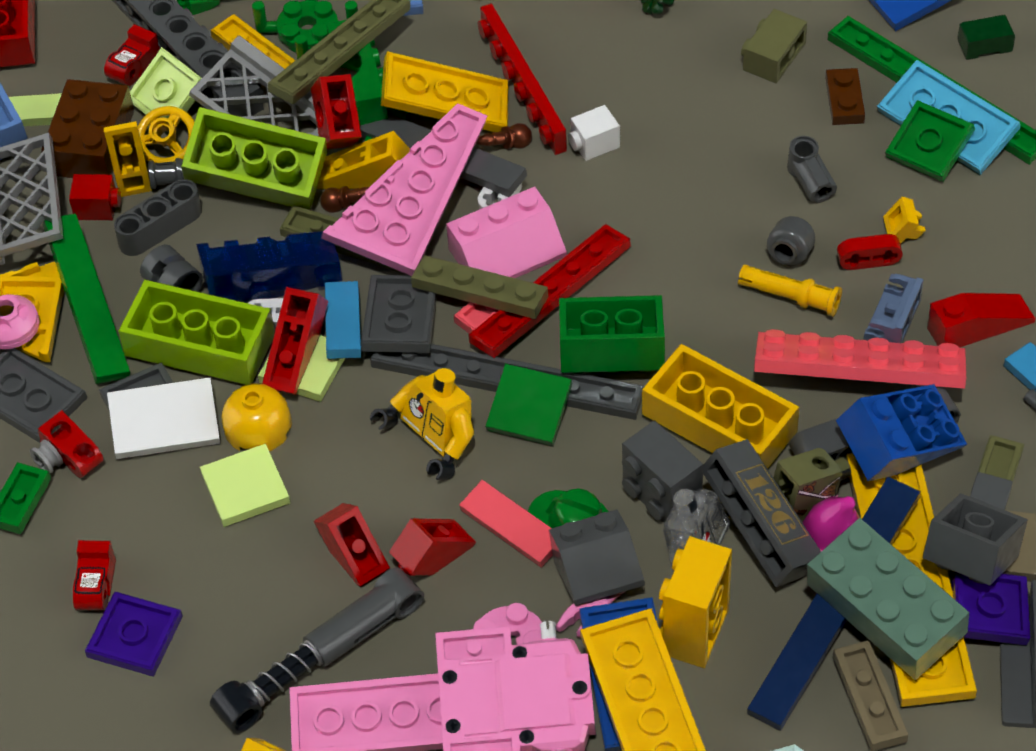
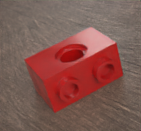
[311,74,362,150]

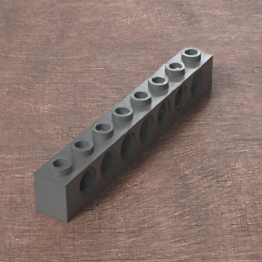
[112,0,264,117]

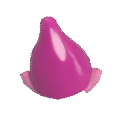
[802,495,860,551]

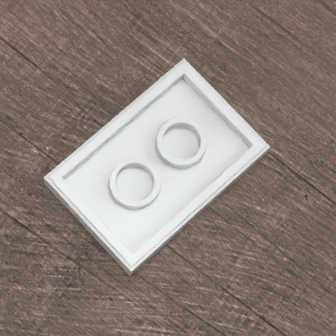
[107,378,220,459]

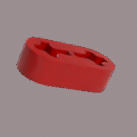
[837,234,903,270]

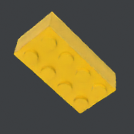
[642,343,799,469]

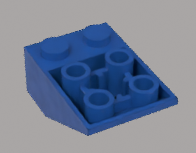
[836,384,967,481]

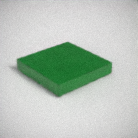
[885,100,975,182]
[485,363,573,446]

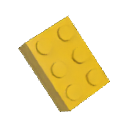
[659,536,732,668]

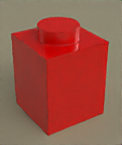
[69,174,121,221]

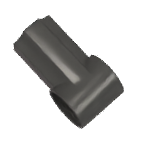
[787,135,837,203]

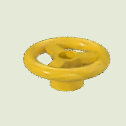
[138,106,195,163]

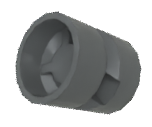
[140,244,203,292]

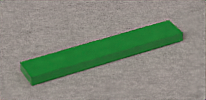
[43,214,130,384]

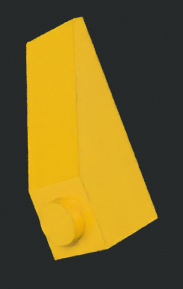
[104,121,152,197]
[317,131,410,189]

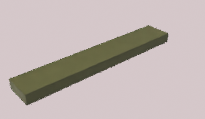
[268,0,410,104]

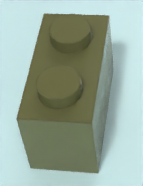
[741,9,807,84]

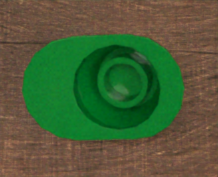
[528,488,609,528]

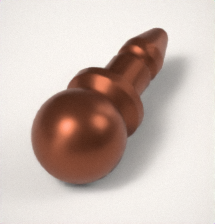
[476,123,532,149]
[320,186,369,213]

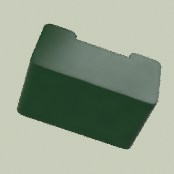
[958,15,1015,60]

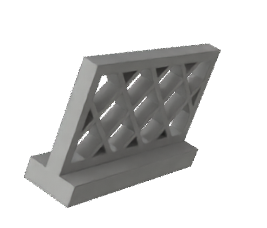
[189,35,319,136]
[0,133,63,265]

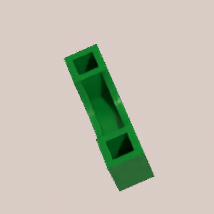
[326,20,388,125]

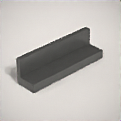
[1000,579,1036,728]

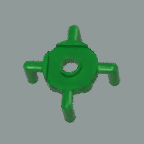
[252,0,358,59]

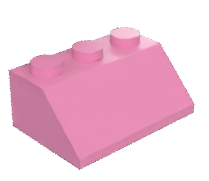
[446,186,567,278]

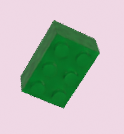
[559,295,665,373]

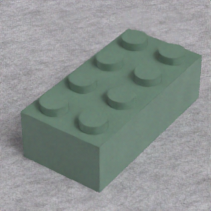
[807,518,970,680]

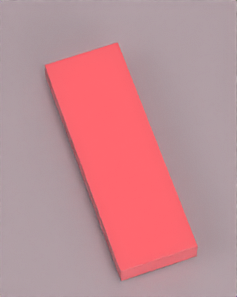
[459,480,553,568]

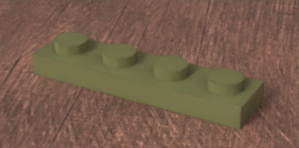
[411,255,549,319]

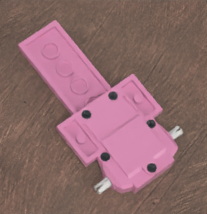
[289,621,596,751]

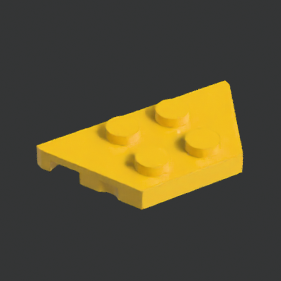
[0,261,64,362]

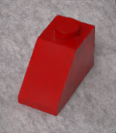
[313,503,390,586]
[389,518,476,576]

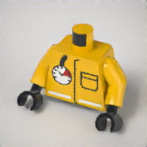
[370,368,474,480]

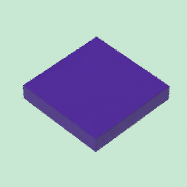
[951,571,1030,645]
[85,592,183,677]

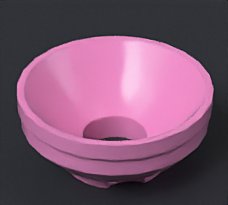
[0,294,40,349]

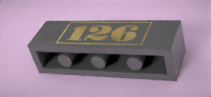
[703,439,821,587]

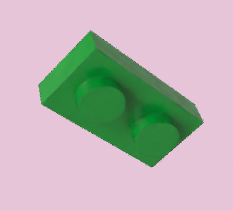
[0,462,51,535]

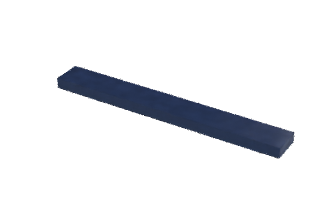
[747,477,920,731]

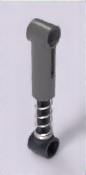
[210,567,424,734]

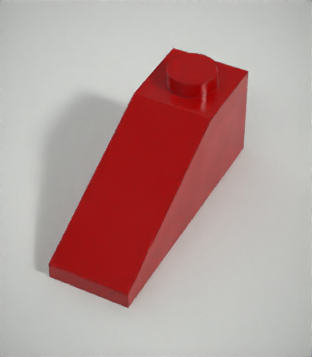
[262,287,328,395]
[927,293,1036,348]

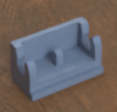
[864,274,924,343]

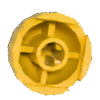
[222,383,292,451]

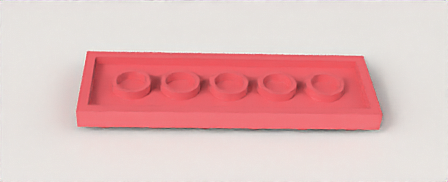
[754,329,966,389]

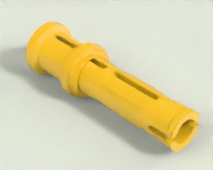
[738,264,842,317]

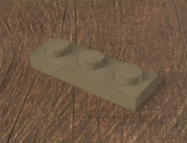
[833,640,908,751]

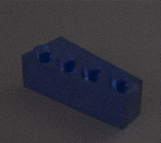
[196,231,342,303]

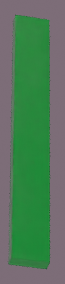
[828,16,1036,165]

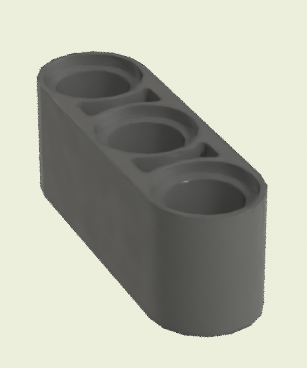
[114,179,201,256]

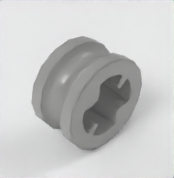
[29,439,63,474]

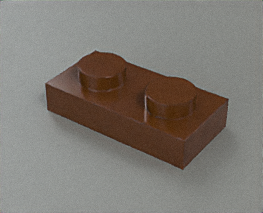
[825,68,865,125]

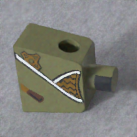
[773,448,851,521]

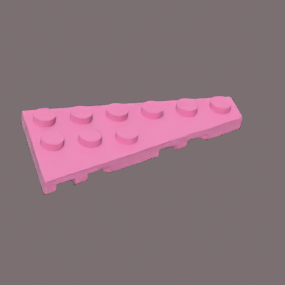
[321,103,487,276]

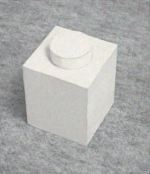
[568,105,620,161]

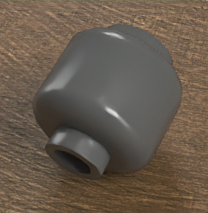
[767,216,815,266]

